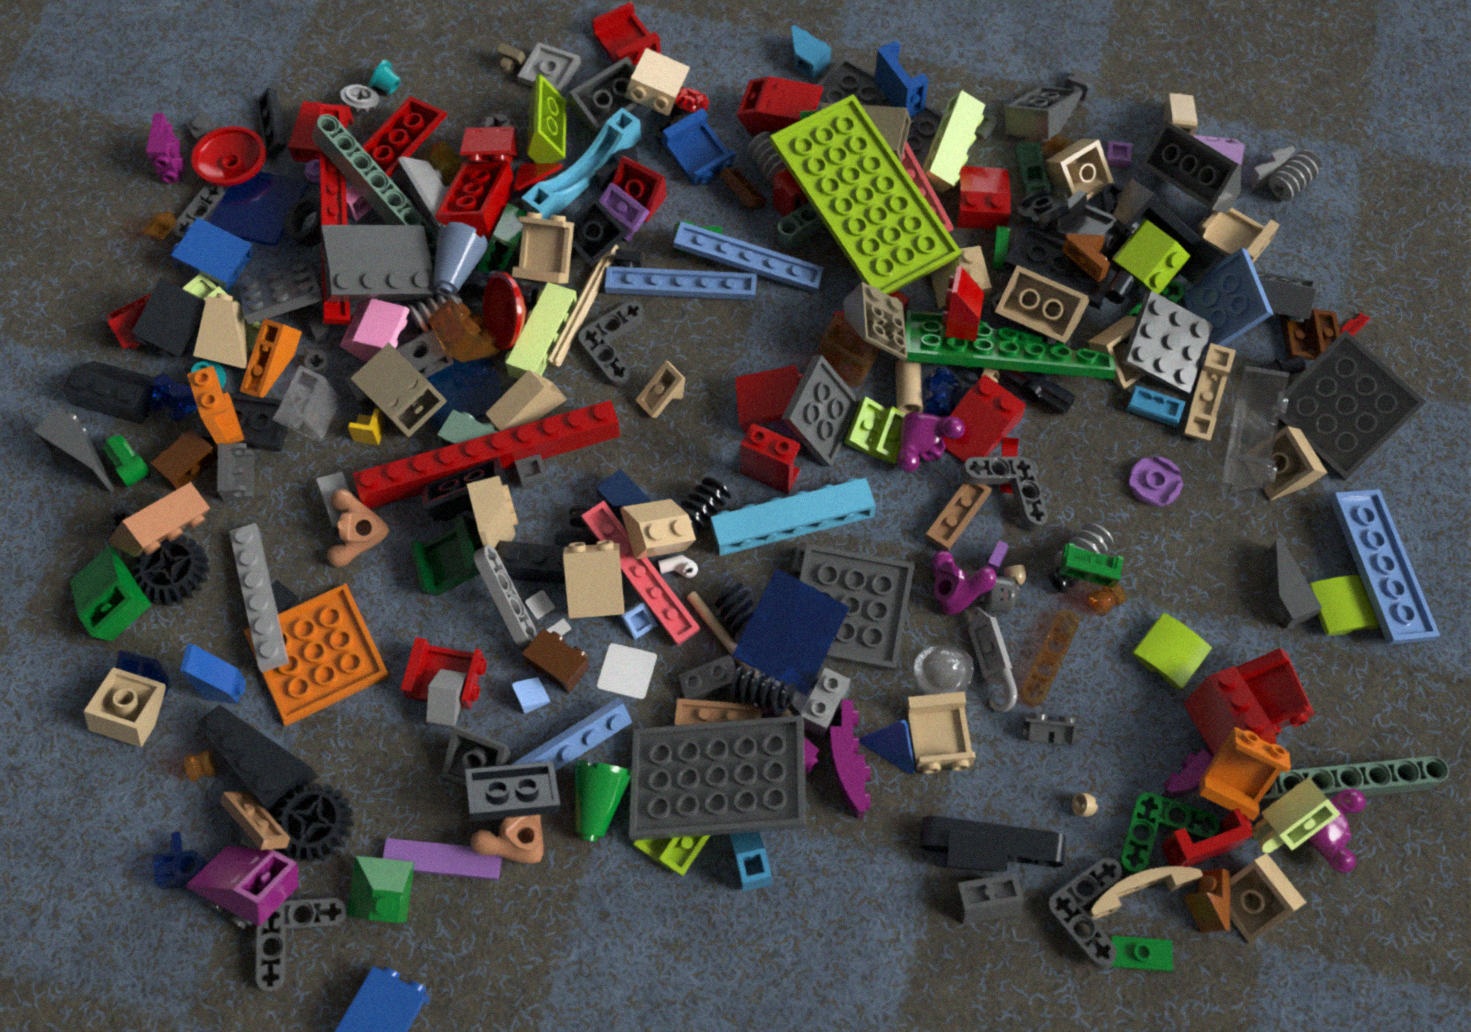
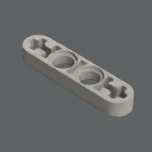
[473,545,537,647]

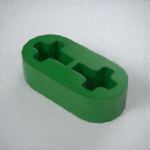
[992,226,1010,270]

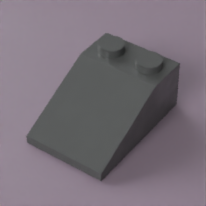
[1005,86,1082,141]
[34,407,115,493]

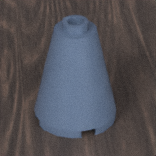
[433,222,488,296]

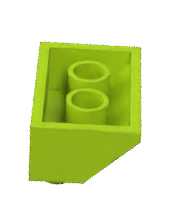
[527,73,567,163]

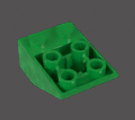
[70,545,152,641]

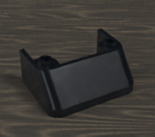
[1113,179,1224,287]

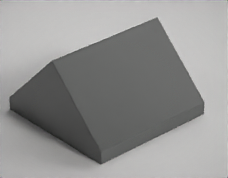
[441,725,512,786]

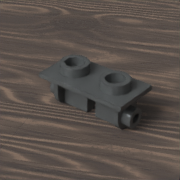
[1022,712,1083,746]

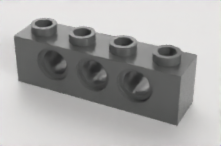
[344,328,454,413]

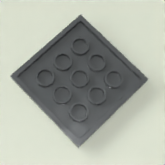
[1268,330,1427,480]
[786,544,915,671]

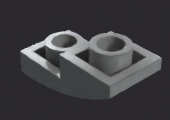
[1249,146,1295,189]
[316,472,349,528]

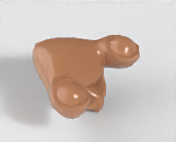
[326,489,389,568]
[470,815,544,864]

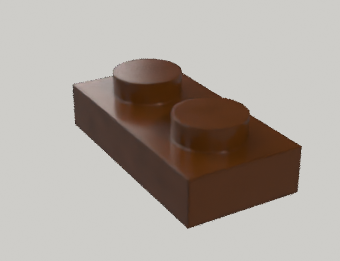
[719,167,767,208]

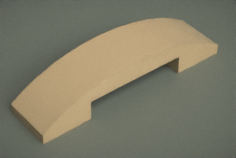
[1183,343,1236,442]
[1088,866,1203,920]

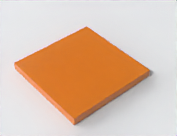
[243,583,390,726]

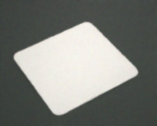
[597,643,657,699]

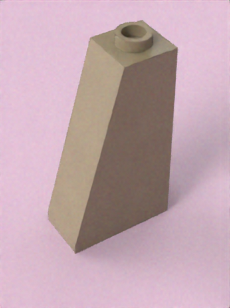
[820,103,911,163]

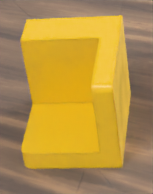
[348,408,386,445]

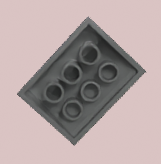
[321,225,435,302]

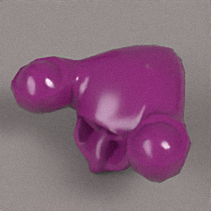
[897,412,965,473]
[931,550,996,616]
[1307,789,1367,873]

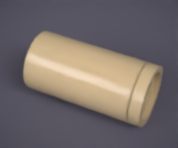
[895,359,923,414]

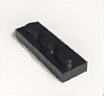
[256,87,286,159]

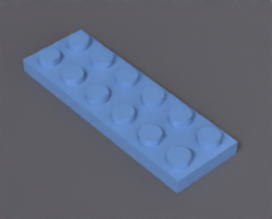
[1329,489,1440,645]

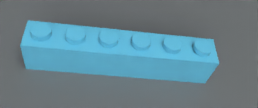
[711,478,876,556]

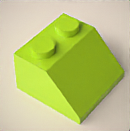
[1112,219,1190,294]

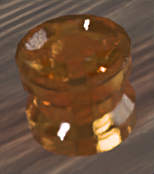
[184,749,216,782]

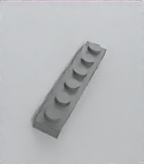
[229,523,289,672]

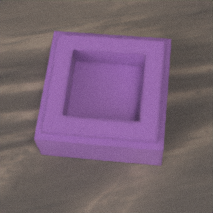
[1106,141,1132,168]
[987,540,1008,574]

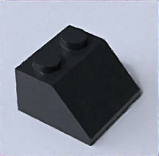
[566,196,628,267]

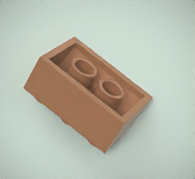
[109,482,210,557]

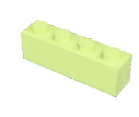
[922,90,985,193]
[505,282,577,379]

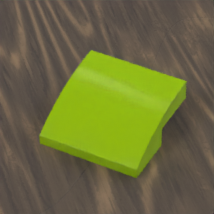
[844,397,905,464]
[1309,575,1380,636]
[1131,612,1212,690]
[633,835,710,877]

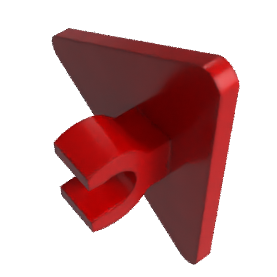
[515,163,563,191]

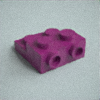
[146,113,186,183]

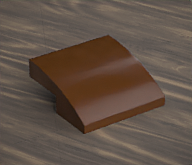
[1280,309,1340,360]

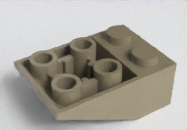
[843,282,908,360]
[350,342,447,437]

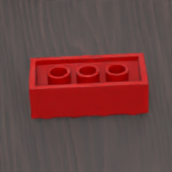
[362,96,447,187]
[435,161,515,240]

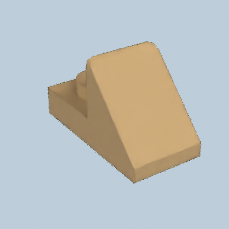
[636,361,685,418]

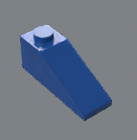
[180,644,246,704]

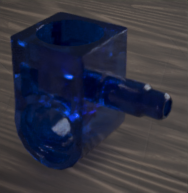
[154,831,208,890]

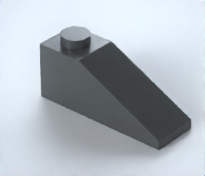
[1269,538,1322,629]

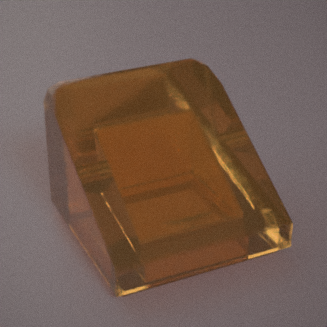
[1041,134,1074,158]
[141,211,177,239]

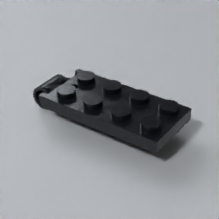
[1003,225,1134,310]

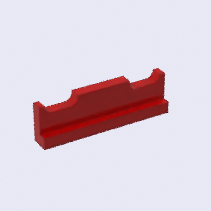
[1340,312,1370,336]

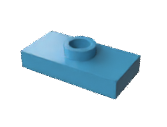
[1126,385,1185,427]

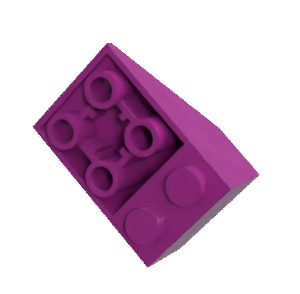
[186,846,298,927]

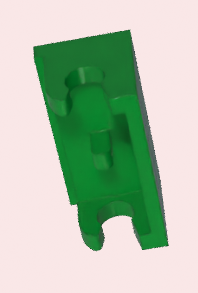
[1059,542,1123,588]

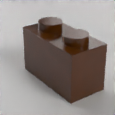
[151,428,218,490]
[522,628,589,693]

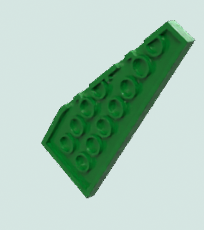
[905,310,1116,379]

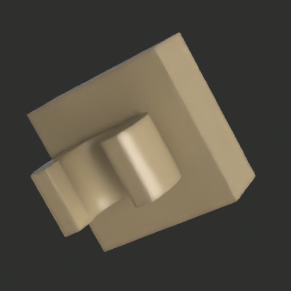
[497,43,528,74]

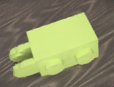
[1251,777,1340,854]

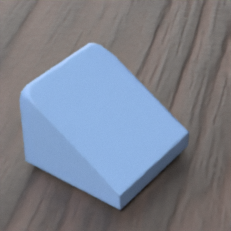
[618,601,658,639]
[511,677,550,714]

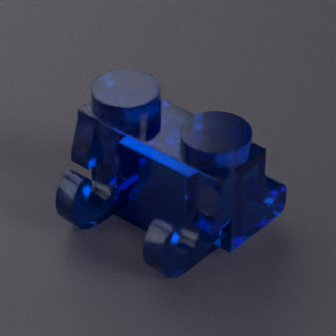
[921,368,959,417]
[150,374,198,421]

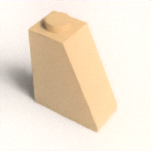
[1163,93,1197,136]
[193,293,251,369]
[486,369,567,432]

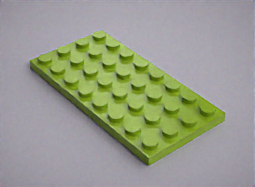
[769,94,962,295]

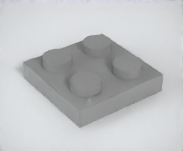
[518,42,581,95]

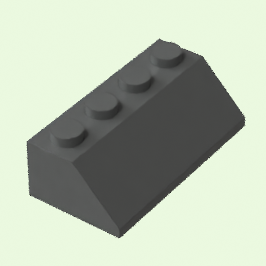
[1141,121,1241,214]

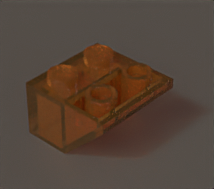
[428,299,500,363]
[817,316,882,388]

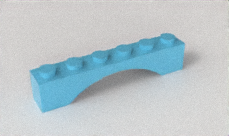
[522,108,641,220]

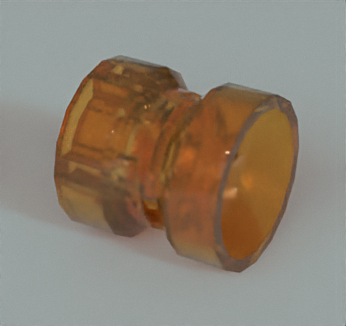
[1087,583,1126,617]

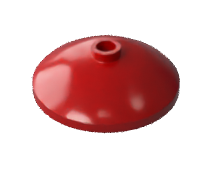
[192,126,266,186]
[483,272,526,350]

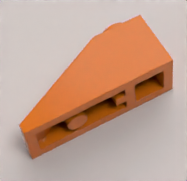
[240,319,302,397]

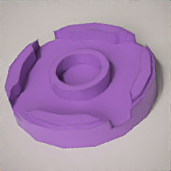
[1128,456,1183,507]

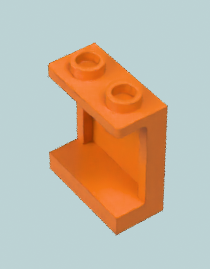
[187,366,245,446]
[1199,727,1291,821]

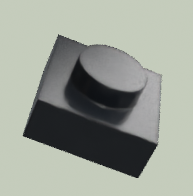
[614,249,643,268]

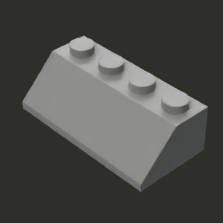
[398,157,449,233]

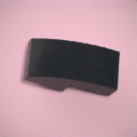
[595,145,638,192]

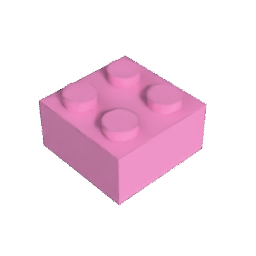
[346,185,372,221]

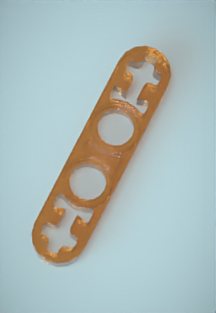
[1020,610,1080,707]

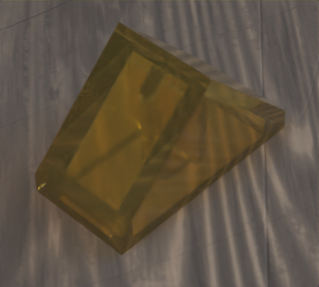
[417,141,465,183]

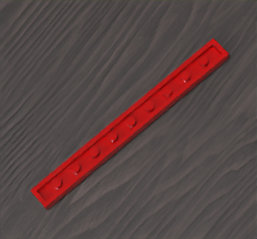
[317,104,350,325]

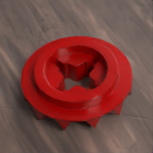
[674,87,709,113]

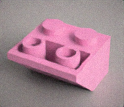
[340,298,410,362]

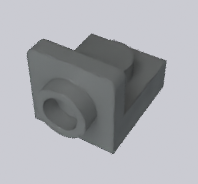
[1064,68,1095,101]

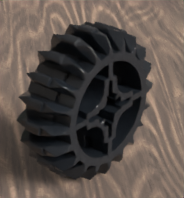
[132,535,210,606]
[274,782,354,863]

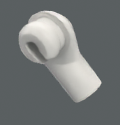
[658,555,698,578]

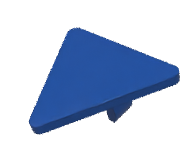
[860,720,915,775]

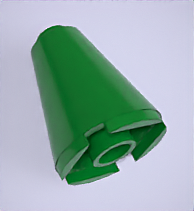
[574,759,632,842]

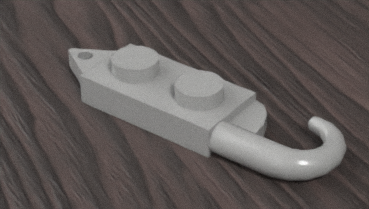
[968,606,1017,712]

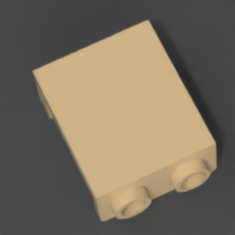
[625,48,690,115]
[1197,207,1280,263]
[512,212,574,283]
[563,540,625,619]
[906,691,976,774]

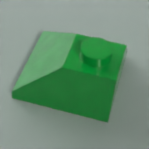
[347,856,415,923]

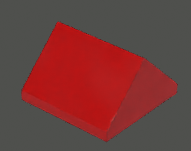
[612,156,667,222]

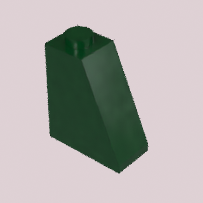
[477,203,527,272]

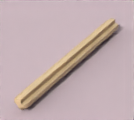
[547,245,618,367]

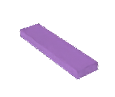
[383,838,502,881]

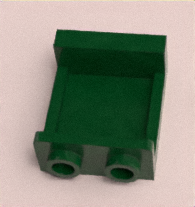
[410,514,484,596]

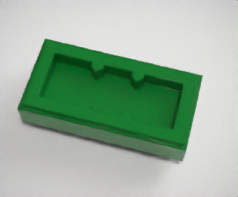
[1110,936,1173,973]

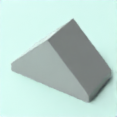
[426,669,468,728]

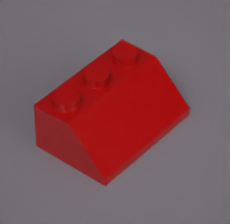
[105,281,177,349]
[1184,666,1276,757]

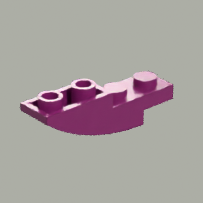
[829,699,871,819]
[1161,749,1214,799]

